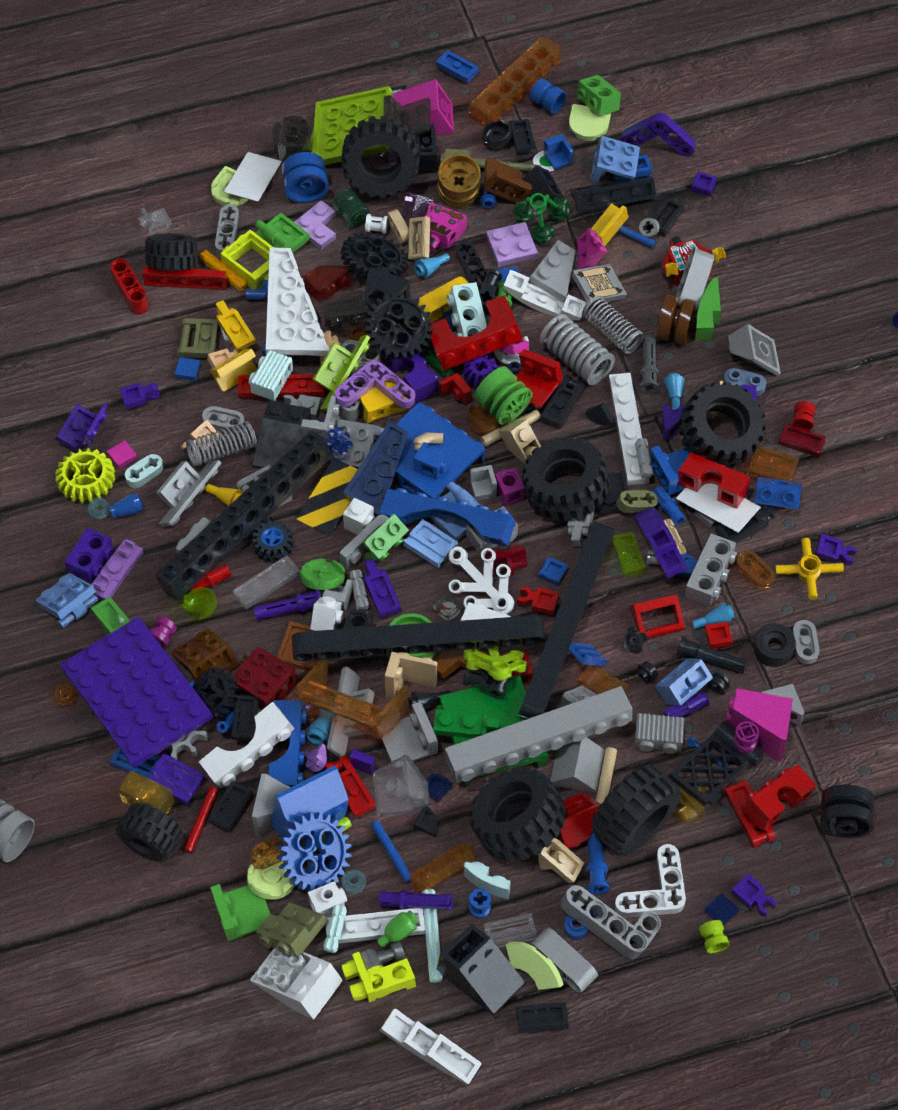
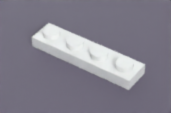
[326,908,425,943]

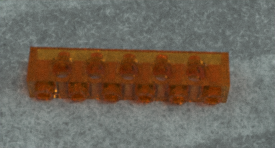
[469,35,561,126]

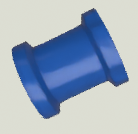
[469,888,491,918]

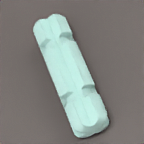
[324,905,347,953]

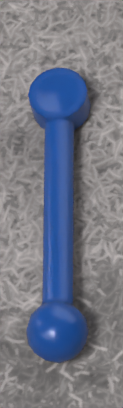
[687,737,728,768]

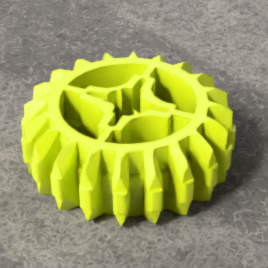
[55,448,115,504]

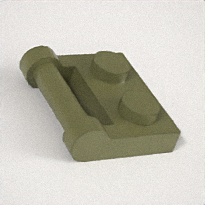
[176,318,219,358]

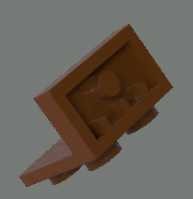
[484,158,532,203]
[171,629,238,687]

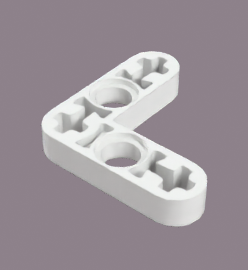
[615,844,686,918]

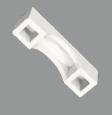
[199,702,295,788]

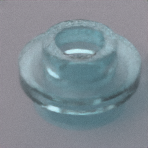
[88,498,110,519]
[342,870,366,894]

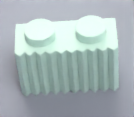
[249,350,293,401]

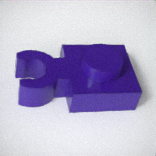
[815,533,857,565]
[731,874,776,917]

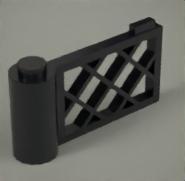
[668,721,764,807]

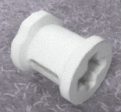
[365,214,388,235]

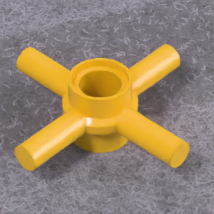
[775,538,844,600]

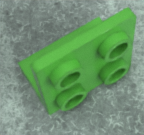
[210,884,270,942]

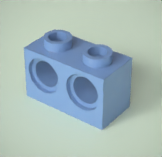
[655,659,713,706]

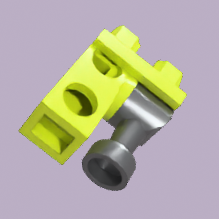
[341,941,416,1002]

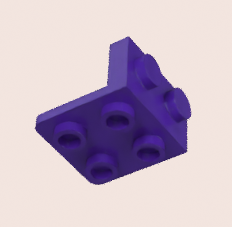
[55,403,108,453]

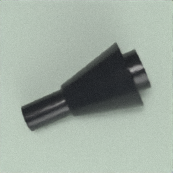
[408,690,451,710]

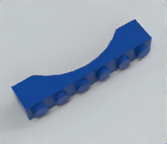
[379,488,515,547]

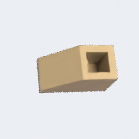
[498,419,541,464]

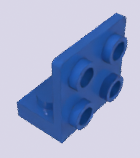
[650,446,689,496]

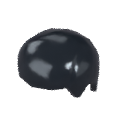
[482,119,512,149]

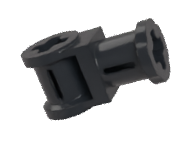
[479,269,503,313]
[463,668,513,699]

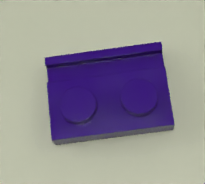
[146,753,205,806]

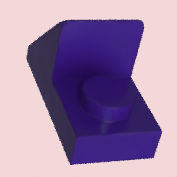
[661,403,686,442]

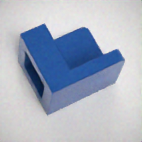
[543,134,573,170]

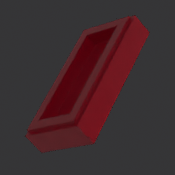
[778,424,827,457]

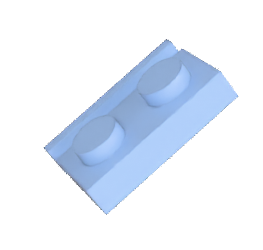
[403,519,458,568]

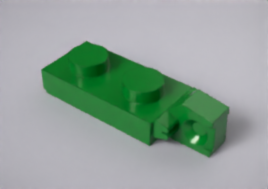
[433,709,500,738]

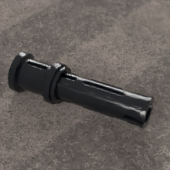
[676,636,748,674]

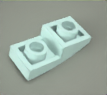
[464,862,511,899]

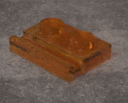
[747,446,799,481]

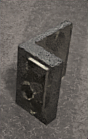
[383,95,431,135]

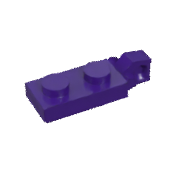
[364,559,401,619]

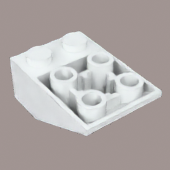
[250,949,343,1020]

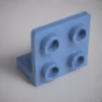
[590,136,640,183]

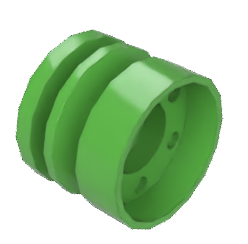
[474,366,532,425]

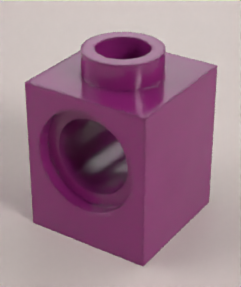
[495,468,525,506]

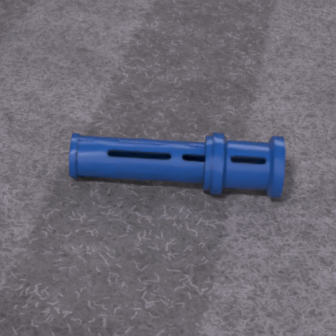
[586,832,609,895]

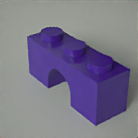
[383,337,438,403]

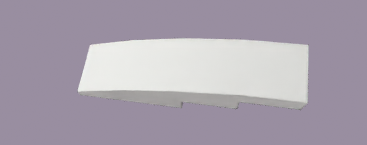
[379,1008,482,1085]

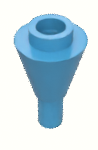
[414,253,450,279]
[663,373,685,412]
[692,602,735,629]

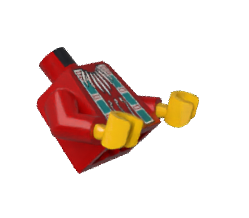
[661,236,726,286]

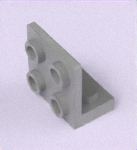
[301,395,341,448]
[330,419,384,467]
[378,701,438,768]

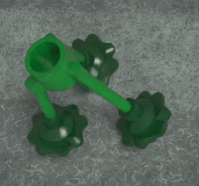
[512,193,571,244]

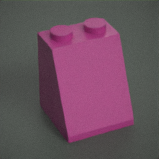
[391,79,454,135]
[726,688,793,761]

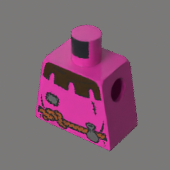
[426,203,467,251]

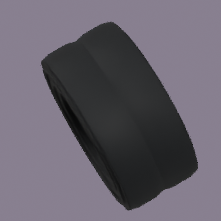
[753,623,796,667]

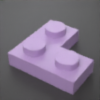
[294,201,336,250]

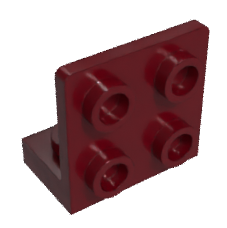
[232,647,297,710]

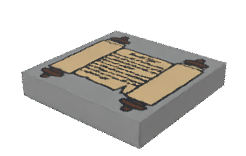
[572,264,627,305]

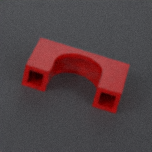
[428,295,523,371]

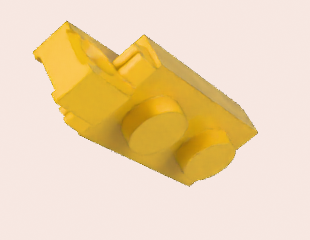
[216,300,256,352]

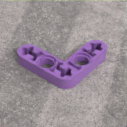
[335,361,416,409]

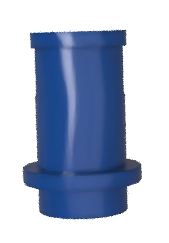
[480,184,496,209]

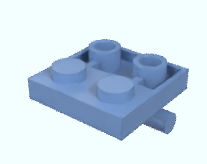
[429,482,480,541]
[35,573,98,628]

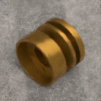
[437,154,481,208]

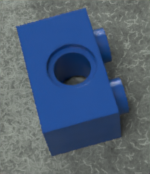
[754,477,802,509]

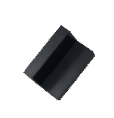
[522,165,564,201]

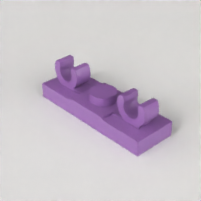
[92,539,144,601]

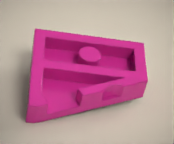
[577,228,607,269]

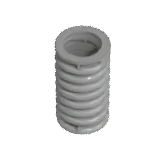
[539,314,615,386]

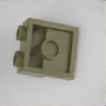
[256,902,327,957]

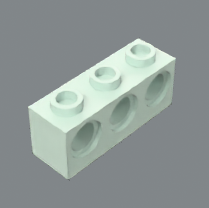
[447,282,487,337]

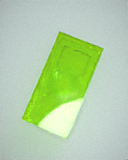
[612,532,646,577]

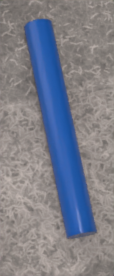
[617,225,656,249]
[371,820,414,884]

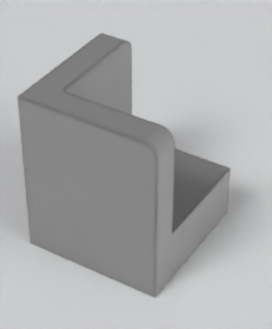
[470,465,497,501]
[323,579,353,613]

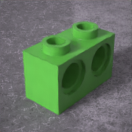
[577,75,621,116]

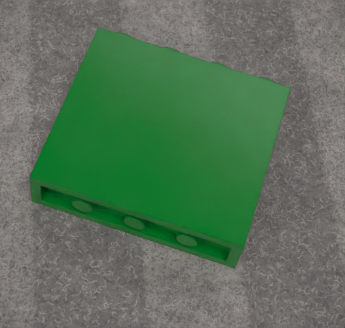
[437,675,548,787]

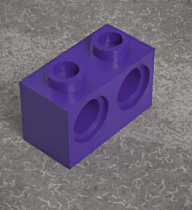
[65,528,114,584]

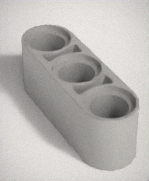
[676,248,714,311]
[529,927,598,993]

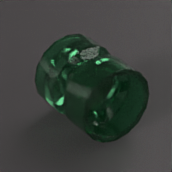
[333,189,370,228]

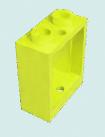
[220,230,274,290]

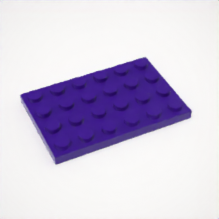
[60,616,213,768]

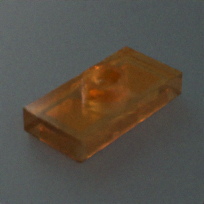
[577,665,629,694]

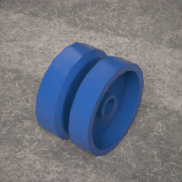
[282,152,329,203]

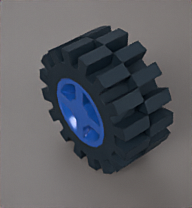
[252,520,293,563]

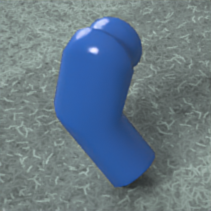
[246,280,268,300]

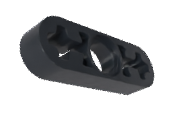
[456,241,486,291]

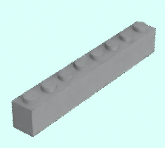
[445,686,633,783]

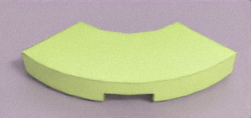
[506,941,564,990]

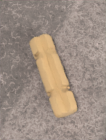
[663,518,687,555]

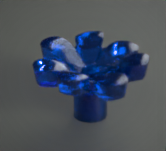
[327,427,353,455]

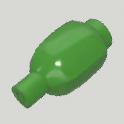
[377,910,419,947]

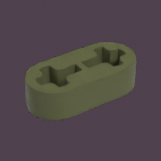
[616,490,658,513]

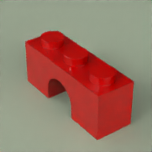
[678,453,750,509]
[742,764,817,831]

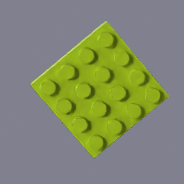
[311,86,392,165]

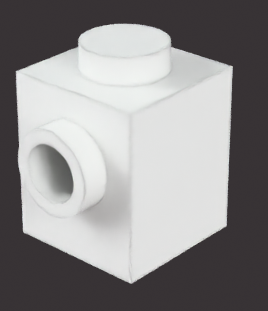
[343,498,375,535]
[310,596,344,631]
[308,881,347,918]

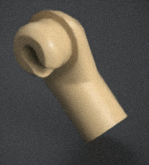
[413,432,443,451]

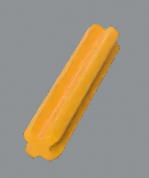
[199,250,248,291]

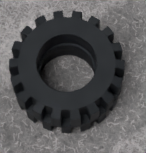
[145,233,198,271]
[116,803,183,862]

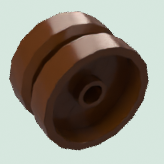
[656,294,696,346]

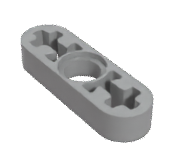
[215,204,239,256]

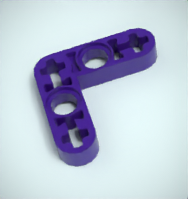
[620,113,695,156]

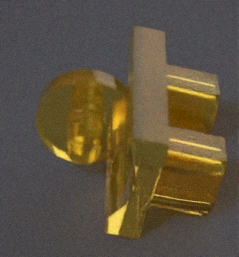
[676,784,706,824]

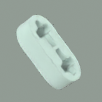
[125,454,163,488]

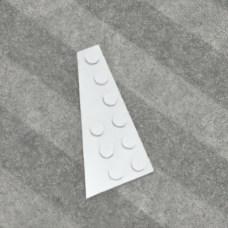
[266,248,329,356]

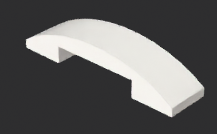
[503,270,586,321]

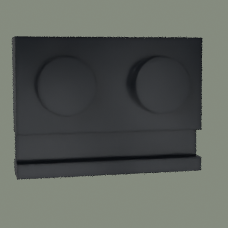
[598,471,631,516]

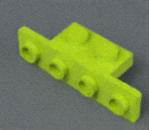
[312,335,370,411]

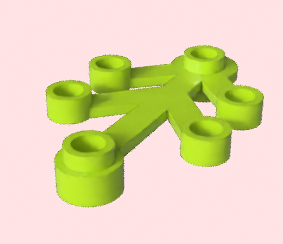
[463,647,527,681]

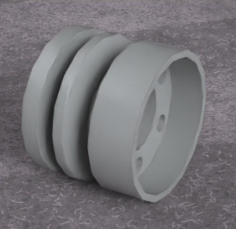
[0,799,35,862]

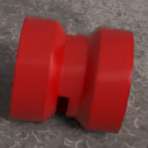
[792,401,816,431]

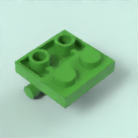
[255,213,310,253]

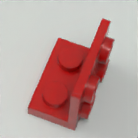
[516,349,563,408]

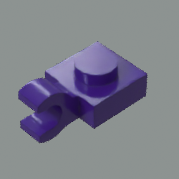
[120,382,161,410]

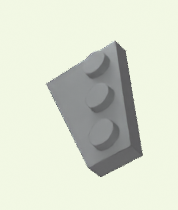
[529,240,576,302]

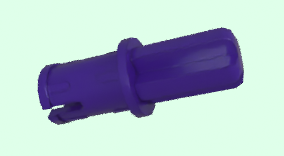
[663,692,709,718]

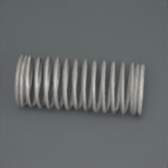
[582,296,644,354]
[186,421,257,466]

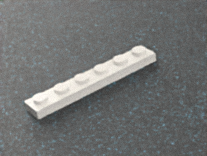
[609,373,650,486]

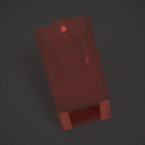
[303,265,351,304]

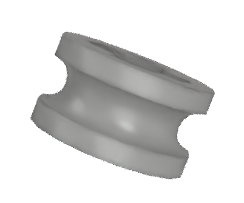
[639,218,660,237]

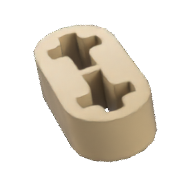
[386,209,409,244]

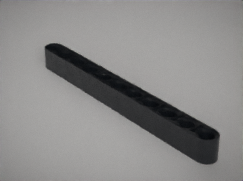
[518,521,614,719]
[291,615,546,661]

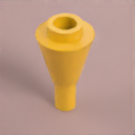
[205,484,243,506]

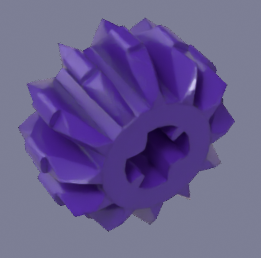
[463,355,499,390]

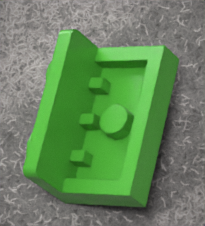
[363,514,409,562]

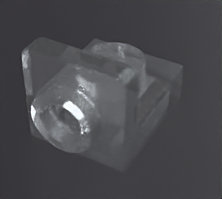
[139,207,172,235]

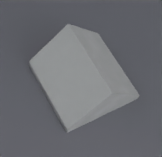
[550,737,605,793]

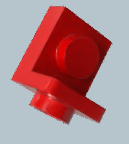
[440,373,472,406]

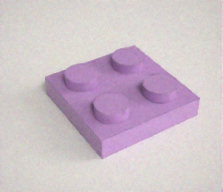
[486,222,538,267]

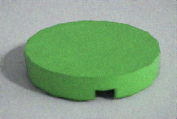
[300,559,345,590]

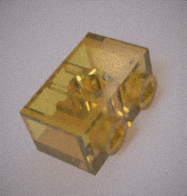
[118,770,175,814]

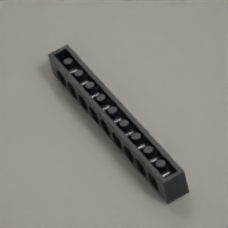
[155,431,333,601]

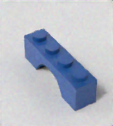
[269,700,307,788]

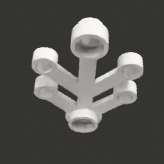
[449,547,514,614]

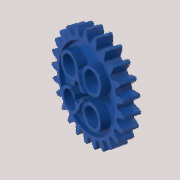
[276,812,352,891]

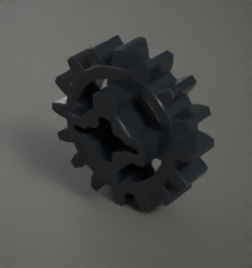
[194,667,239,718]

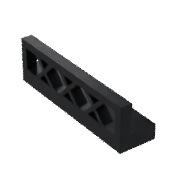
[570,175,656,212]

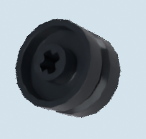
[820,784,875,838]

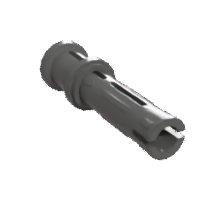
[640,334,659,394]

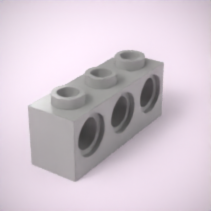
[685,534,738,607]

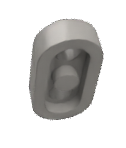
[202,406,245,433]
[792,620,819,664]

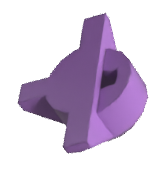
[305,743,327,772]

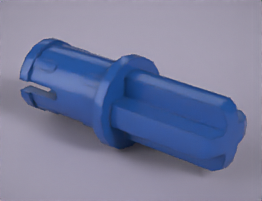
[652,486,686,526]

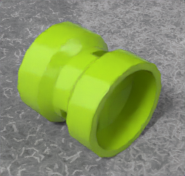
[699,920,730,953]

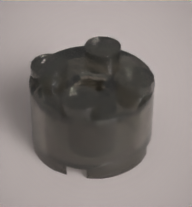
[272,116,313,161]

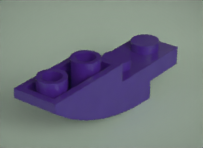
[633,507,688,578]

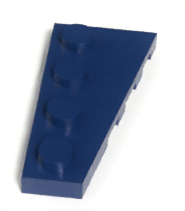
[343,421,408,516]

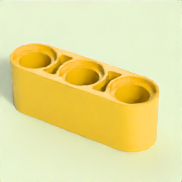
[418,276,469,322]

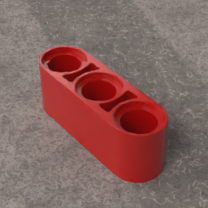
[110,258,148,315]

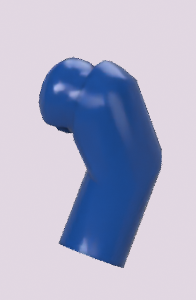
[217,707,234,733]

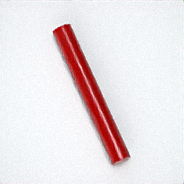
[183,787,218,854]

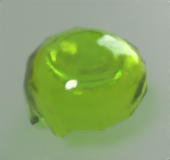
[181,587,217,620]

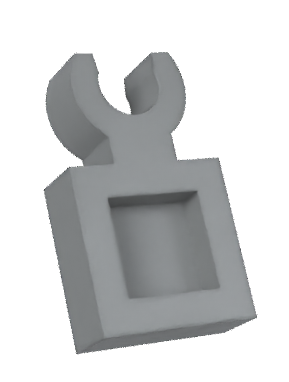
[284,395,321,420]

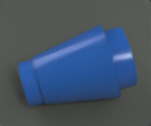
[109,493,144,518]

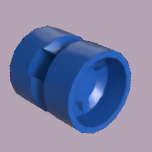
[529,78,567,114]

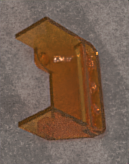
[296,660,408,738]

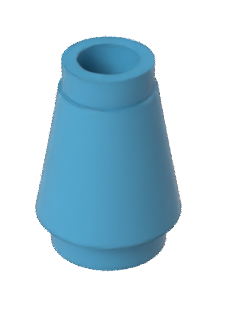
[307,711,333,746]

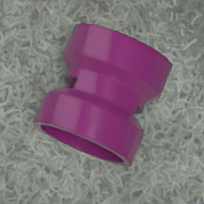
[149,616,177,648]
[733,721,759,753]

